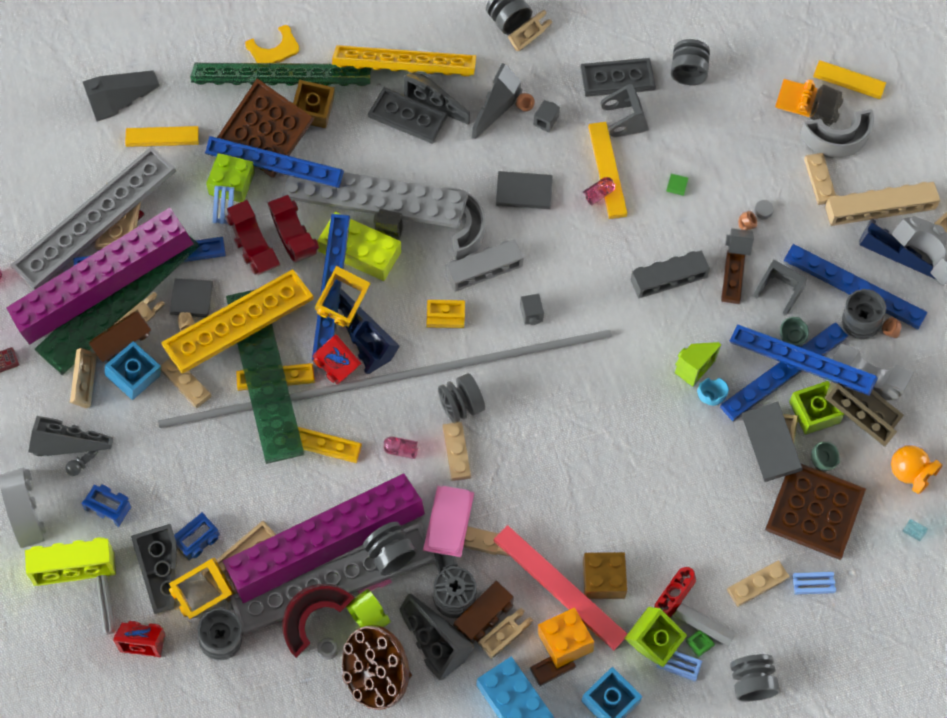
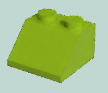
[675,342,721,387]
[624,607,687,667]

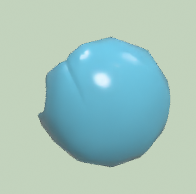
[697,378,729,406]

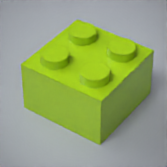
[206,153,255,202]
[789,381,844,435]

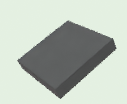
[170,278,213,317]

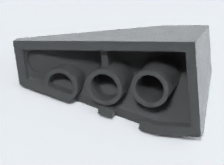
[472,63,523,139]
[82,70,160,122]
[404,72,470,124]
[28,416,113,456]
[131,524,176,614]
[399,594,474,680]

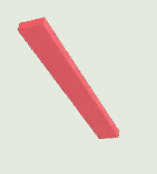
[493,525,627,651]

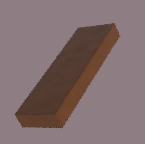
[721,250,745,304]

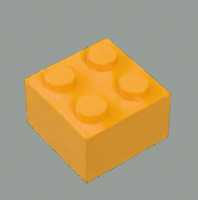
[538,607,594,668]

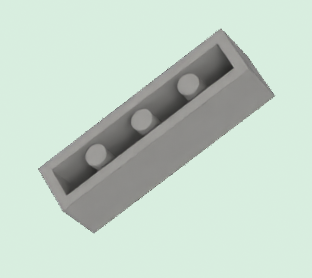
[446,239,524,292]

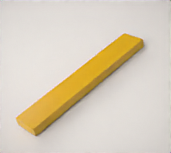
[588,122,627,219]

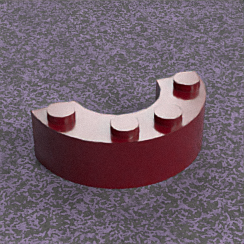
[267,195,319,263]
[225,200,280,275]
[282,584,355,658]

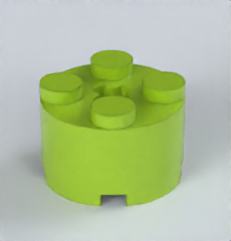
[346,589,391,628]

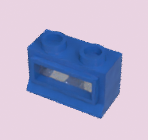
[81,484,131,527]
[174,512,220,561]

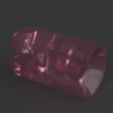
[583,177,615,206]
[384,436,418,459]

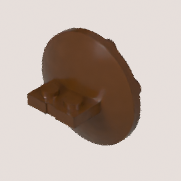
[342,625,413,710]

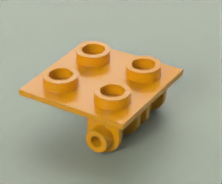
[775,79,818,117]

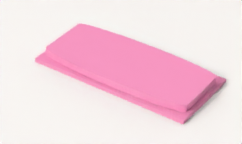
[423,486,474,557]

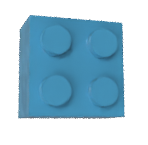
[105,341,161,400]
[581,667,643,718]

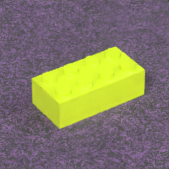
[317,212,401,281]
[25,537,116,586]

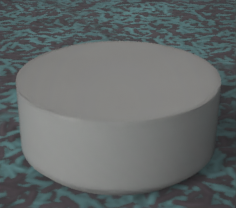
[754,200,774,219]
[317,638,338,660]

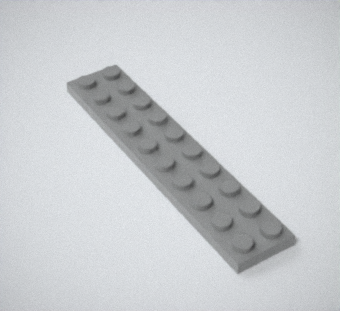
[10,147,176,290]
[282,172,468,229]
[229,523,435,635]

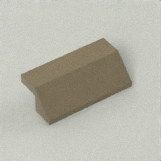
[825,381,904,447]

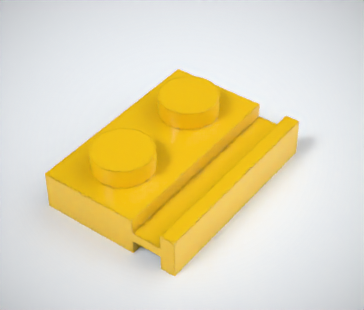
[426,299,465,328]

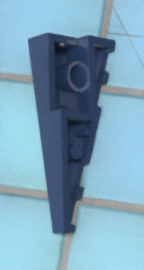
[859,219,937,280]
[338,289,400,374]

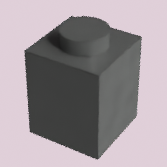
[533,100,560,132]
[725,228,754,255]
[520,293,544,325]

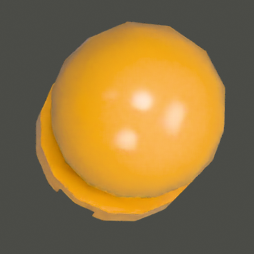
[890,445,943,494]

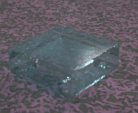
[902,519,928,541]

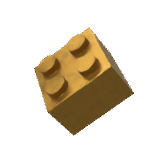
[293,80,335,129]
[583,552,627,599]

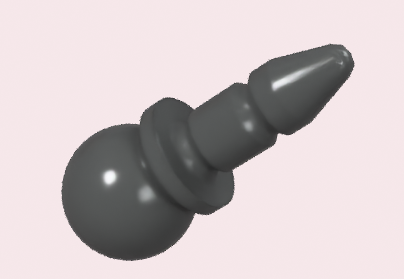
[65,450,99,476]

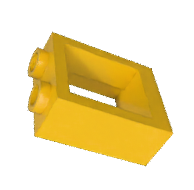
[315,266,370,327]
[169,558,235,619]

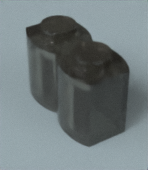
[810,84,843,127]
[373,209,403,240]

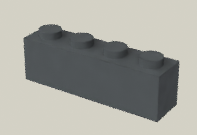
[630,250,710,299]

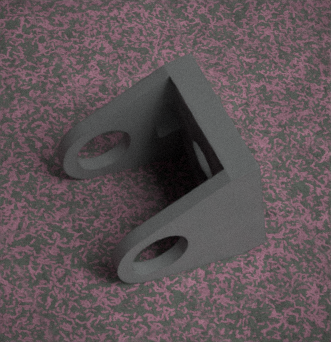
[601,83,649,137]
[753,259,807,315]

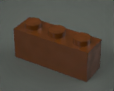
[89,309,151,363]
[453,580,514,644]

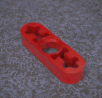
[654,567,696,618]

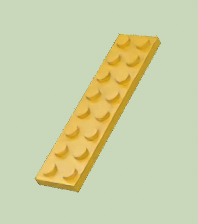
[332,45,476,77]
[161,269,314,374]

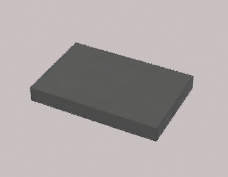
[496,171,553,209]

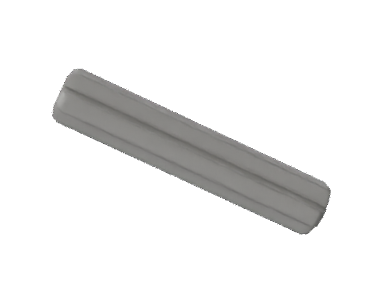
[96,575,115,634]

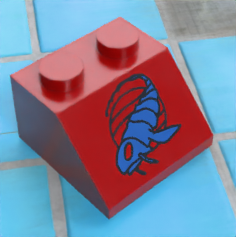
[313,334,362,384]
[113,621,165,658]

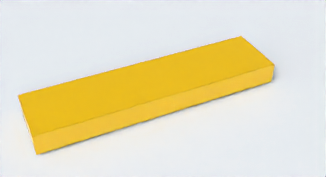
[813,60,886,99]
[125,126,199,147]
[236,363,315,391]
[281,424,362,463]

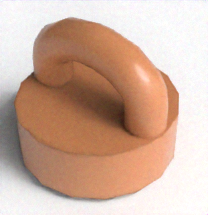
[515,93,535,111]
[738,211,757,230]
[882,318,902,338]

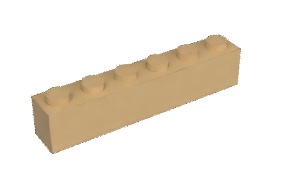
[825,182,940,226]

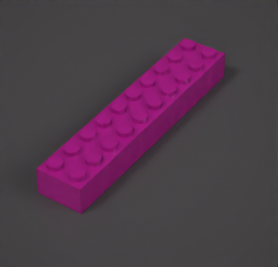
[6,208,194,345]
[222,473,425,604]

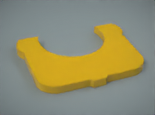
[245,25,299,67]

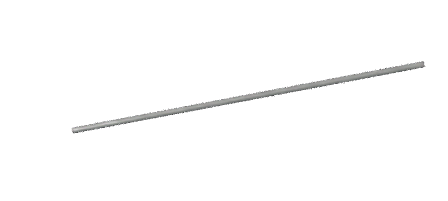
[158,330,612,428]

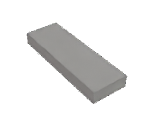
[674,603,736,646]

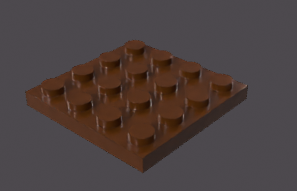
[217,79,315,179]
[765,464,866,560]

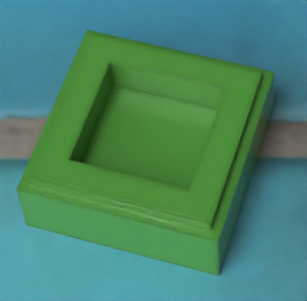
[666,173,688,196]
[685,630,715,658]

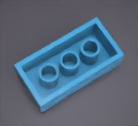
[476,656,554,718]

